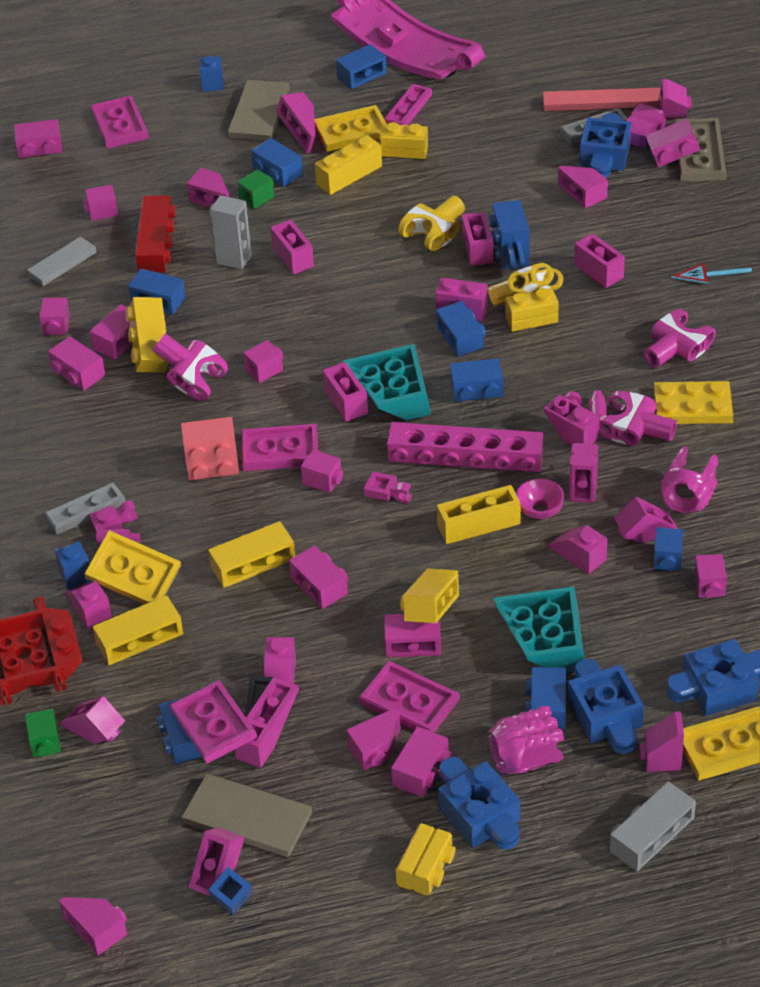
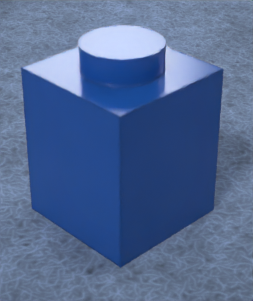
[200,56,224,92]
[654,527,683,571]
[55,541,90,589]
[209,867,253,916]

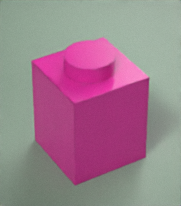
[83,185,118,221]
[40,298,70,335]
[243,340,284,383]
[301,450,343,493]
[694,554,727,598]

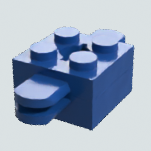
[580,113,632,178]
[489,200,530,270]
[667,639,760,717]
[568,659,644,754]
[438,757,520,850]

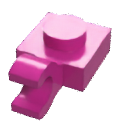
[363,472,412,504]
[89,500,138,534]

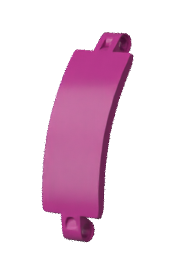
[331,0,486,79]

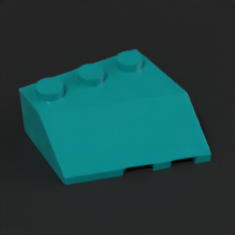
[343,344,431,420]
[493,586,585,673]

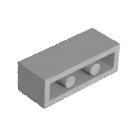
[209,195,252,270]
[610,781,696,872]

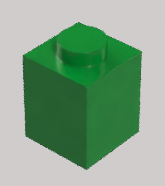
[237,169,274,209]
[25,709,61,758]

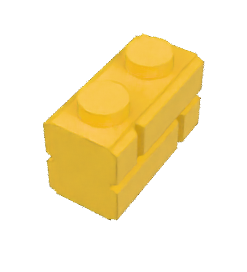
[380,122,428,159]
[505,288,559,332]
[396,823,455,896]

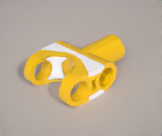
[398,195,465,251]
[488,263,563,307]

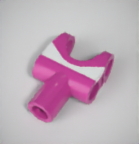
[643,309,716,368]
[152,333,228,401]
[599,391,677,446]

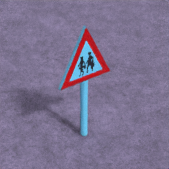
[671,263,752,284]

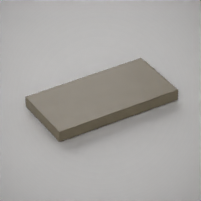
[228,80,290,141]
[674,118,726,181]
[182,774,312,858]

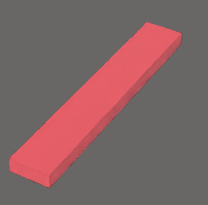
[543,88,660,111]

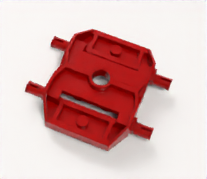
[0,596,83,705]

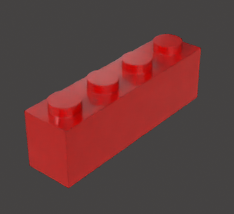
[135,195,176,273]

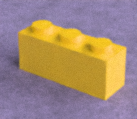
[314,135,382,195]
[126,297,169,373]
[437,485,520,544]
[208,521,295,588]
[400,569,459,623]
[93,595,183,666]

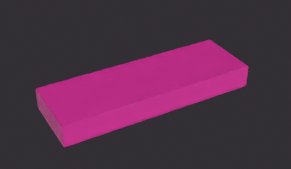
[384,84,432,125]

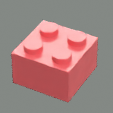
[181,417,239,480]

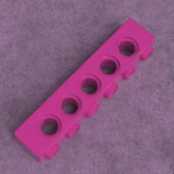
[387,422,543,472]

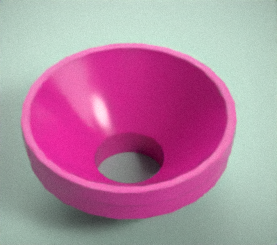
[516,478,564,520]

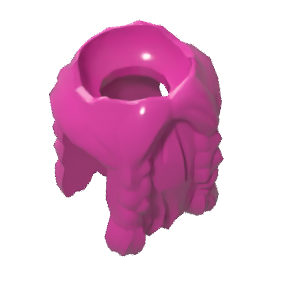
[661,446,718,514]
[488,706,564,775]

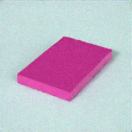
[90,96,149,149]
[241,424,318,471]
[359,661,460,733]
[169,680,258,764]

